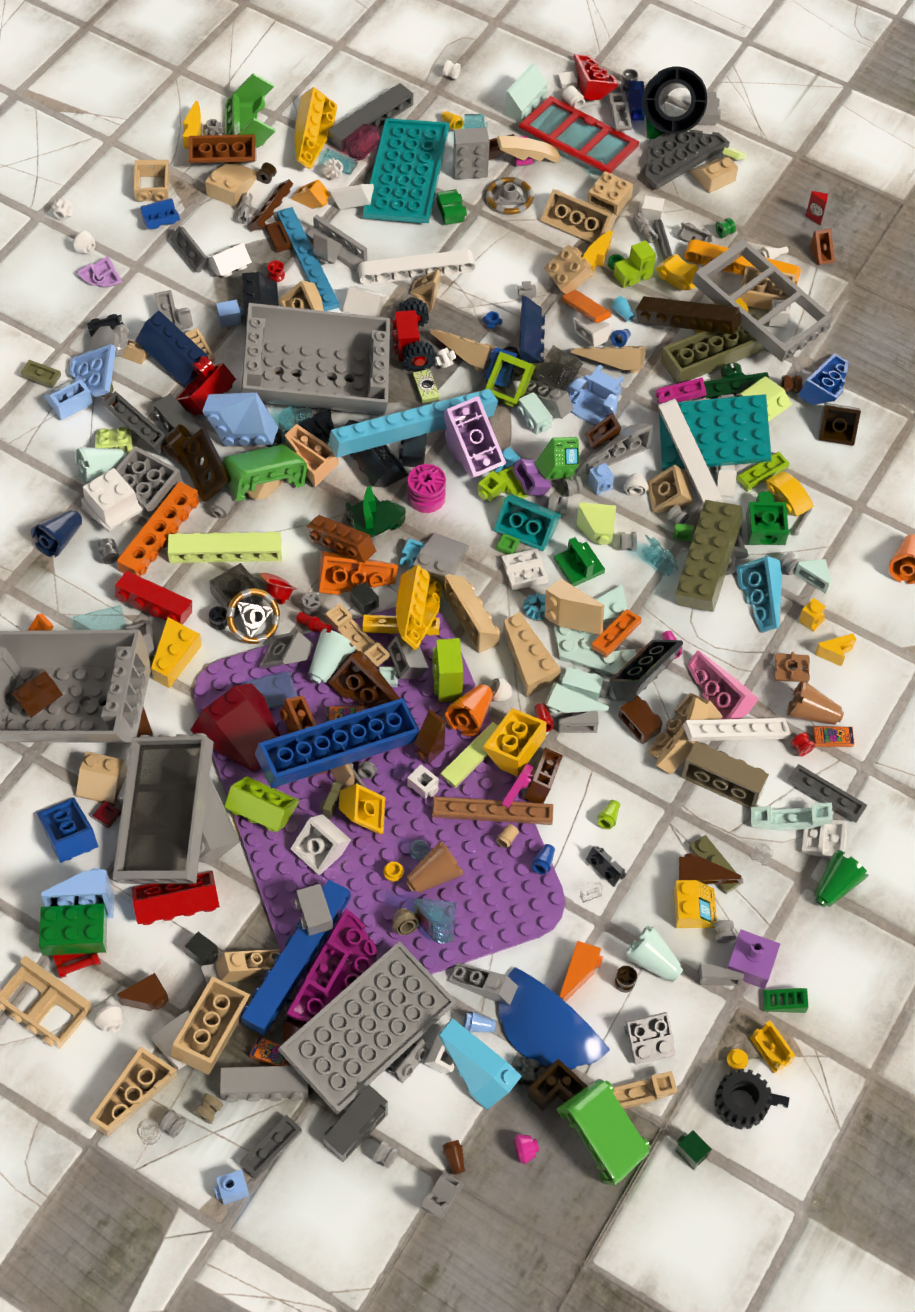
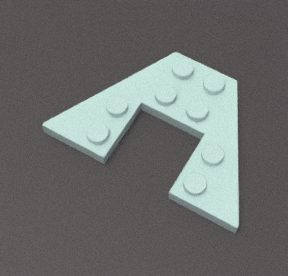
[554,585,636,676]

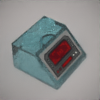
[414,899,457,943]

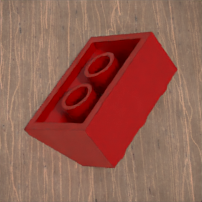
[176,363,236,416]

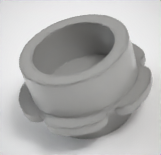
[358,761,377,779]

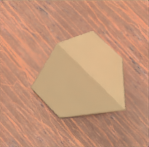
[410,269,440,312]

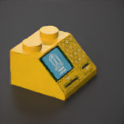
[673,880,717,928]

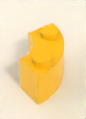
[655,254,699,291]
[765,471,814,517]

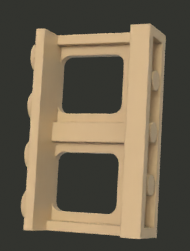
[0,956,93,1049]

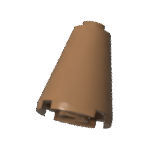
[787,681,844,725]
[406,840,464,893]

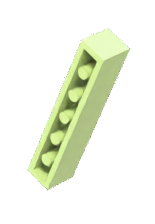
[168,531,282,563]

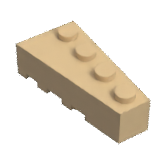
[89,1047,177,1137]

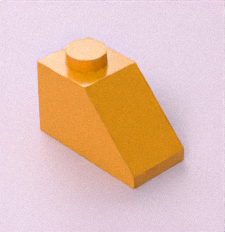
[291,179,331,209]

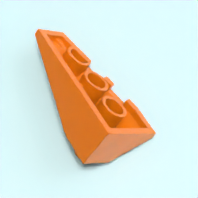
[318,551,398,595]

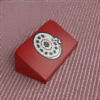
[806,191,828,225]

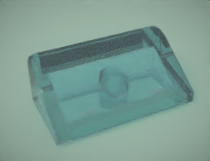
[321,148,358,175]

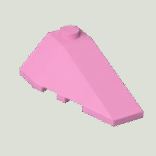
[687,650,759,720]

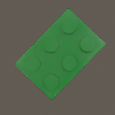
[39,904,107,956]

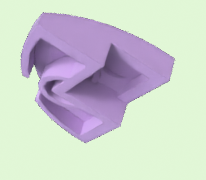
[77,256,123,287]

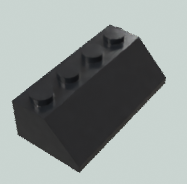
[242,272,279,328]
[345,420,409,488]
[609,640,683,702]

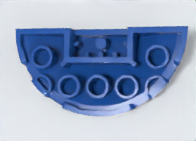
[499,967,610,1070]

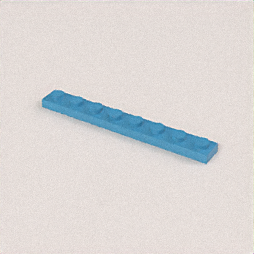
[277,207,339,311]

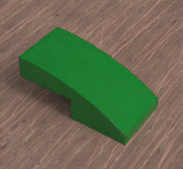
[363,486,376,529]

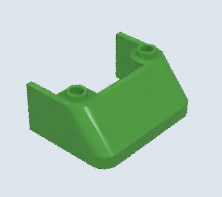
[225,73,275,148]

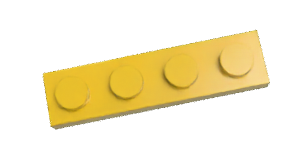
[363,615,440,636]

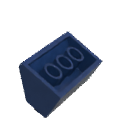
[519,296,545,363]
[135,310,209,387]

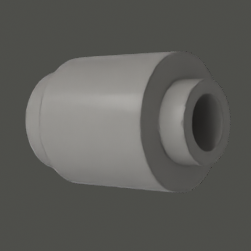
[210,491,235,518]

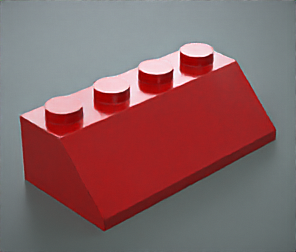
[132,870,220,925]

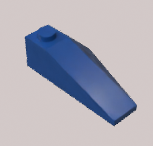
[798,353,849,405]

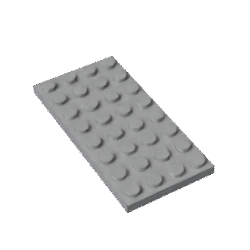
[278,941,457,1114]

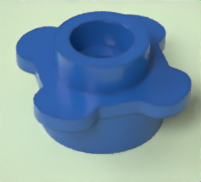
[482,311,503,329]

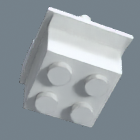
[81,468,146,532]

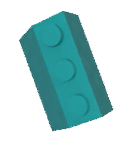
[494,494,561,551]

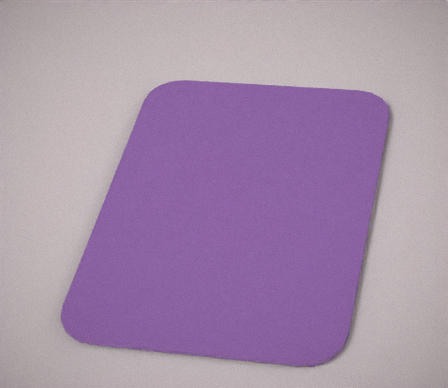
[193,607,565,991]

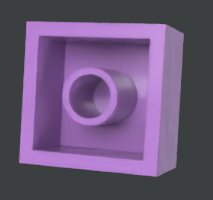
[727,929,780,989]

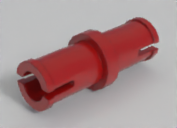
[296,612,333,633]

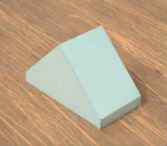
[795,559,831,594]

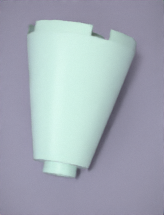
[75,447,127,484]
[308,629,356,685]

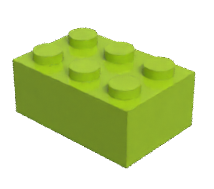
[432,638,463,703]

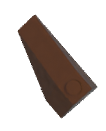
[328,651,400,708]

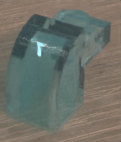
[278,406,313,443]

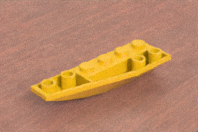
[294,87,337,170]
[396,564,443,650]

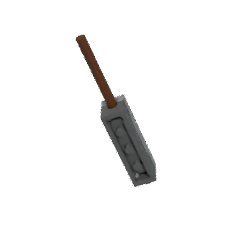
[103,391,187,471]

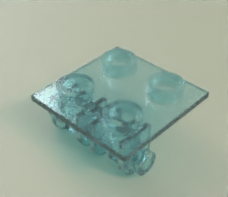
[642,535,678,576]

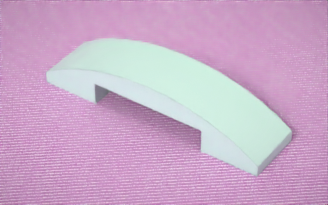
[751,802,833,830]

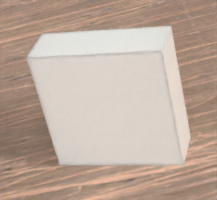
[558,71,578,89]

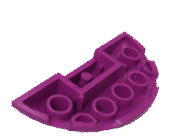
[286,909,377,1022]

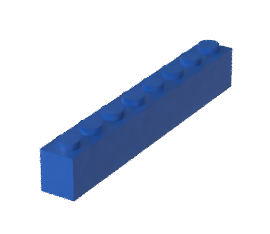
[241,880,351,1036]

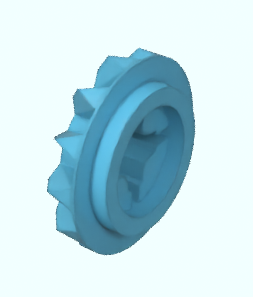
[523,592,546,620]

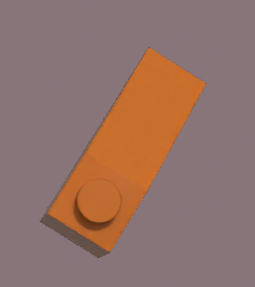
[559,941,603,1002]

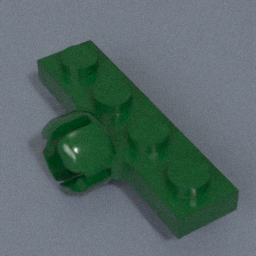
[702,363,769,399]

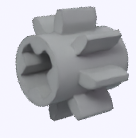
[203,119,223,135]
[517,281,536,300]

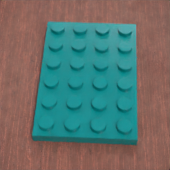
[658,394,772,471]

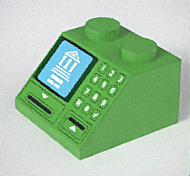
[534,437,579,479]

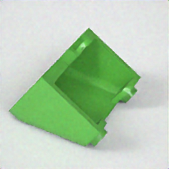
[222,445,307,501]
[556,1079,650,1185]

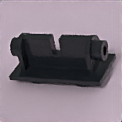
[87,314,124,337]
[586,846,627,887]

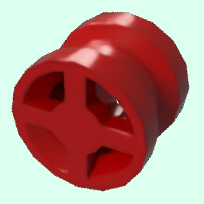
[267,260,285,282]
[192,356,215,378]
[790,732,816,757]

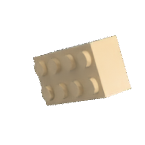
[170,976,250,1075]

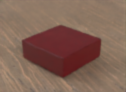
[92,801,121,829]

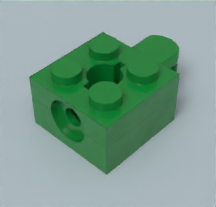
[746,491,789,545]

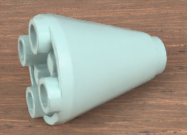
[625,925,683,982]

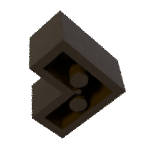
[527,1059,588,1111]

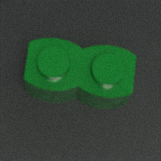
[436,189,467,225]

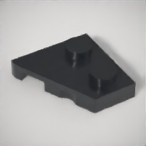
[301,410,334,445]

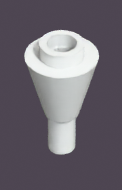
[759,247,789,259]

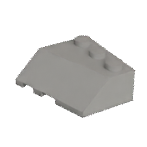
[115,446,182,512]

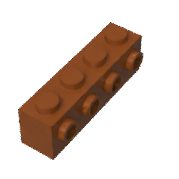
[306,515,376,563]
[280,695,328,777]

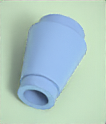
[463,1011,496,1032]

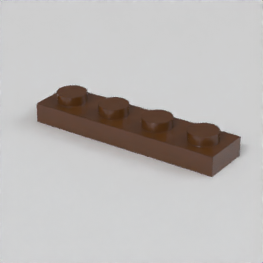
[247,179,293,232]

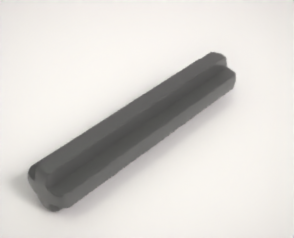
[653,219,673,260]

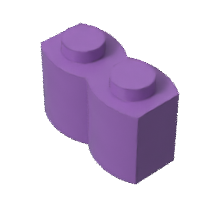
[513,459,551,496]

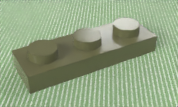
[689,835,742,894]

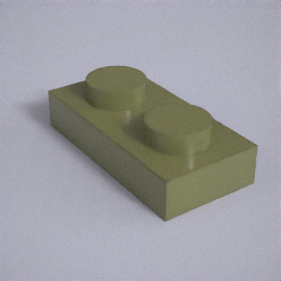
[20,360,61,388]

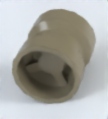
[193,1093,223,1124]

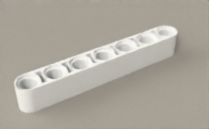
[357,250,476,285]
[658,398,722,505]

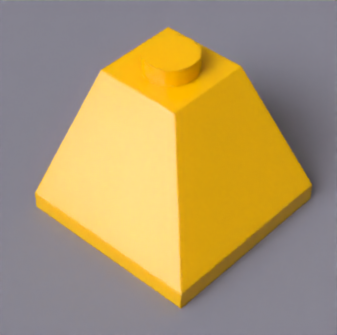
[339,783,385,835]

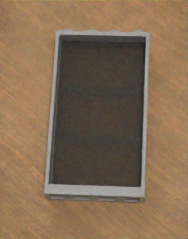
[113,733,214,884]

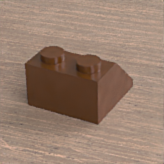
[11,669,63,718]

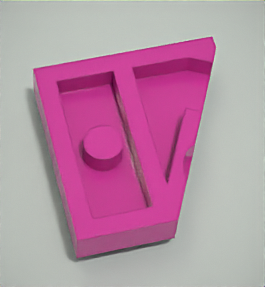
[502,763,534,808]

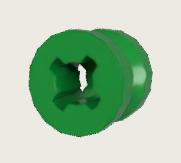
[715,218,736,238]

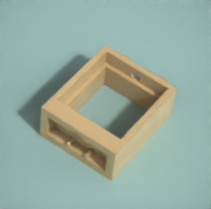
[133,160,170,201]

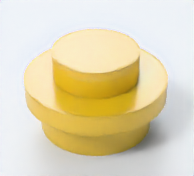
[383,862,404,882]
[727,1049,748,1070]

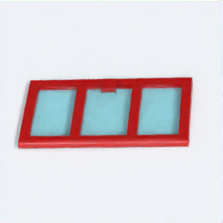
[519,96,639,174]

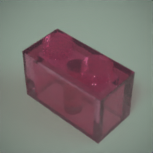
[344,123,380,160]

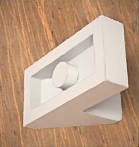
[716,465,737,498]

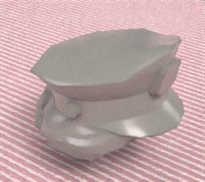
[90,324,130,357]

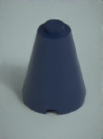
[31,510,82,557]

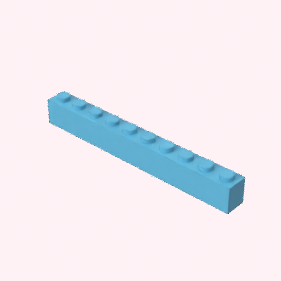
[328,389,498,458]

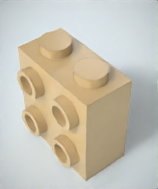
[587,171,634,215]
[544,244,593,294]

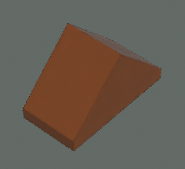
[810,228,835,265]

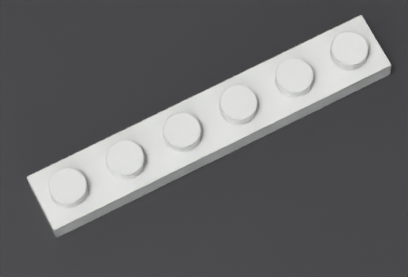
[683,718,791,741]

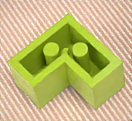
[613,240,656,289]

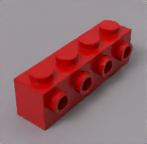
[115,571,192,625]

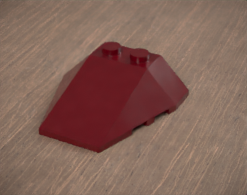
[190,683,280,773]

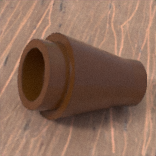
[441,1140,466,1175]

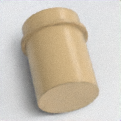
[496,824,519,848]

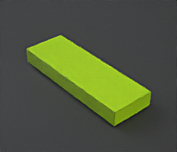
[736,451,790,492]

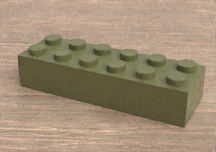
[661,311,766,384]
[675,500,743,612]

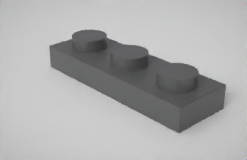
[170,226,209,273]
[240,1115,302,1180]

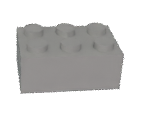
[453,127,490,180]

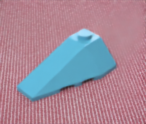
[736,556,782,633]
[438,1018,522,1110]

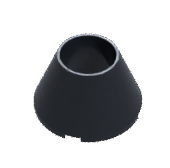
[643,66,708,134]

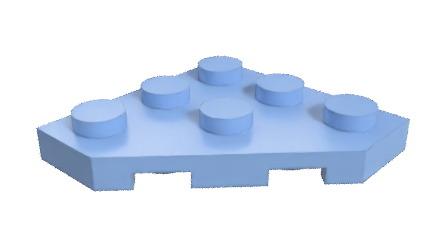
[69,344,116,397]

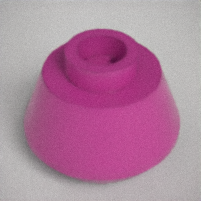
[514,1134,539,1164]

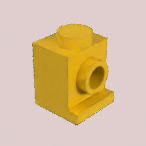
[799,598,826,632]

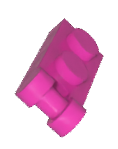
[655,377,707,404]

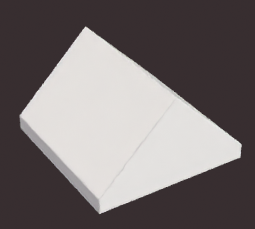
[330,184,374,209]
[343,286,388,317]

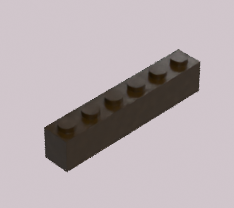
[636,296,742,335]

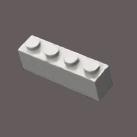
[220,1066,309,1103]

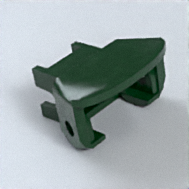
[345,495,406,538]

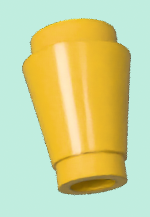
[441,111,464,131]

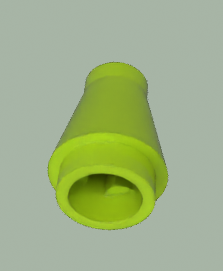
[597,800,621,830]

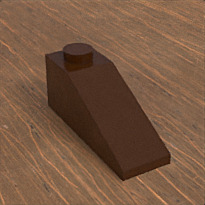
[414,710,446,765]
[524,747,563,803]
[679,853,743,885]

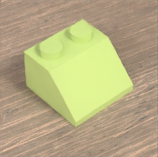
[739,376,792,422]

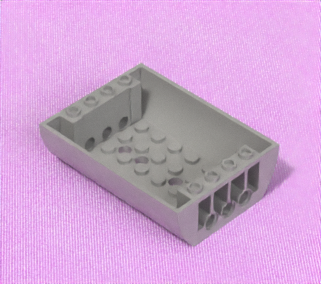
[241,303,390,415]
[0,629,151,743]

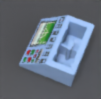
[43,379,93,420]

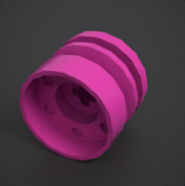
[408,464,446,513]

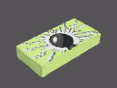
[413,369,439,404]

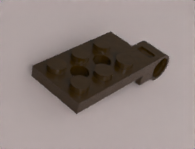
[165,424,231,502]

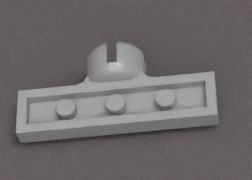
[154,290,193,331]

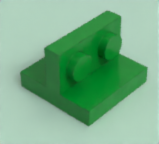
[554,537,605,587]

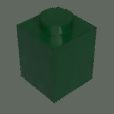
[675,1130,712,1170]

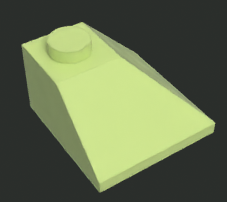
[576,502,616,545]

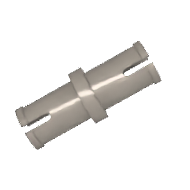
[238,192,253,224]
[633,213,658,243]

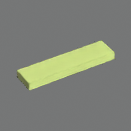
[440,722,498,788]

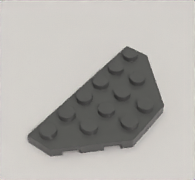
[645,130,730,190]

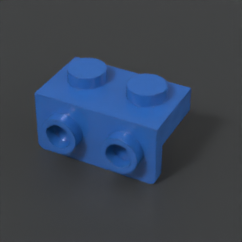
[140,198,180,229]
[484,347,519,388]

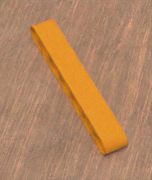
[684,239,801,285]

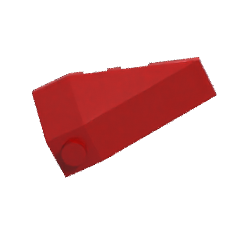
[574,54,618,101]

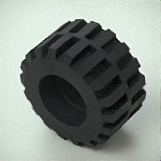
[714,1069,772,1129]

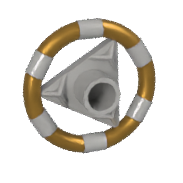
[486,177,534,214]
[226,588,280,644]

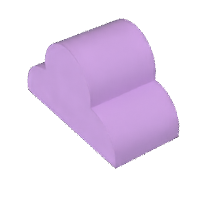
[444,396,506,478]

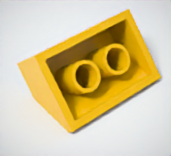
[483,708,546,777]

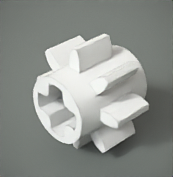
[323,158,343,180]
[52,199,74,220]
[435,347,456,369]

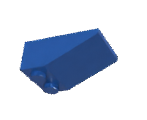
[37,798,99,863]

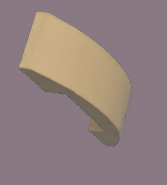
[325,603,391,668]
[655,697,710,774]
[613,1071,678,1109]

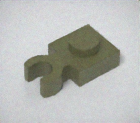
[321,781,342,820]

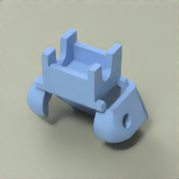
[566,365,624,426]

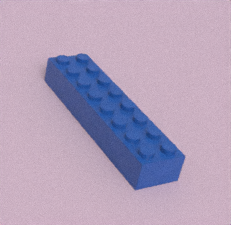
[255,698,420,789]

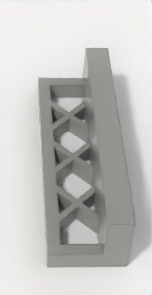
[306,214,367,271]

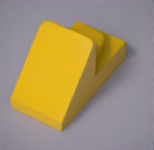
[815,633,856,666]

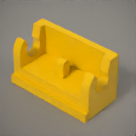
[750,1020,796,1074]

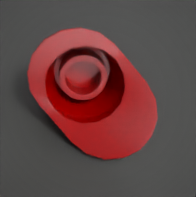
[260,573,297,605]

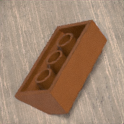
[189,134,257,163]

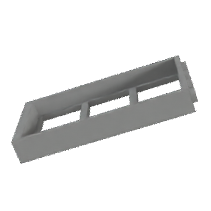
[692,239,833,362]

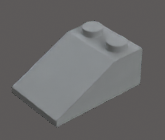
[413,533,469,589]

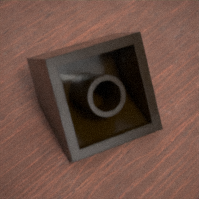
[818,403,861,446]

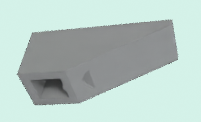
[524,381,574,419]
[448,963,518,1005]

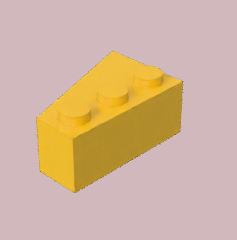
[151,617,202,688]

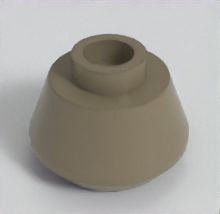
[392,908,419,935]

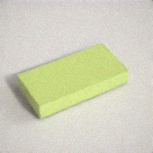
[723,148,746,160]

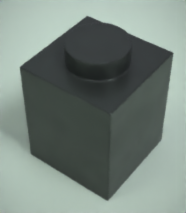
[350,582,379,616]
[184,931,219,966]

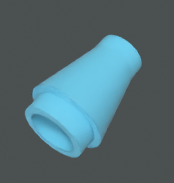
[611,296,635,322]

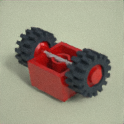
[392,299,435,372]

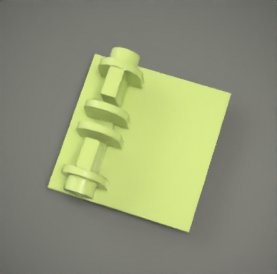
[95,427,133,454]

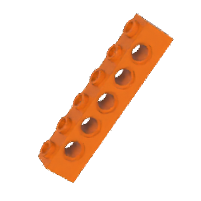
[116,481,200,577]

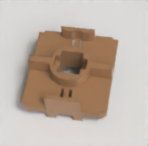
[775,652,810,682]

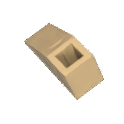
[215,949,281,982]

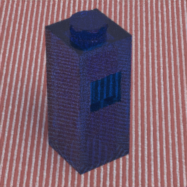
[626,81,645,121]

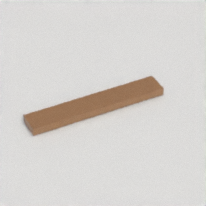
[432,796,553,825]

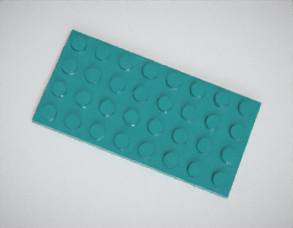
[363,118,450,223]

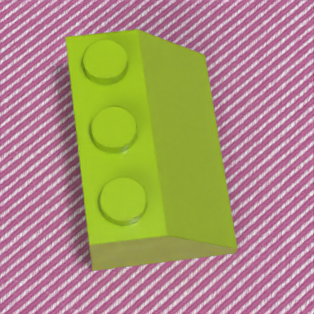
[224,776,300,832]

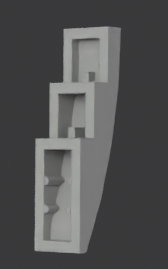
[607,84,632,131]

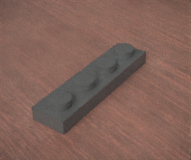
[787,764,867,823]

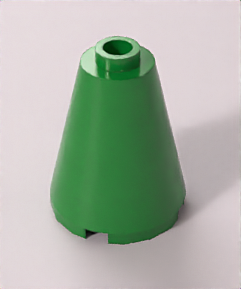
[814,850,869,907]

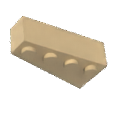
[503,612,561,697]

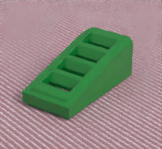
[763,988,808,1013]

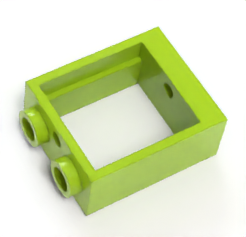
[485,351,536,407]

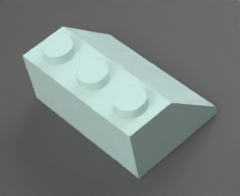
[505,63,548,123]

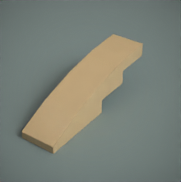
[496,136,561,163]

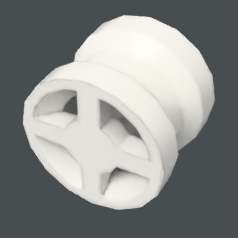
[443,60,461,80]

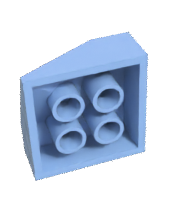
[202,392,278,446]
[41,868,114,918]

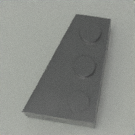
[324,1084,388,1162]

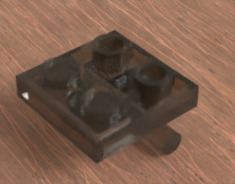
[534,345,583,391]

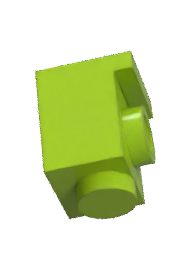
[478,471,506,502]

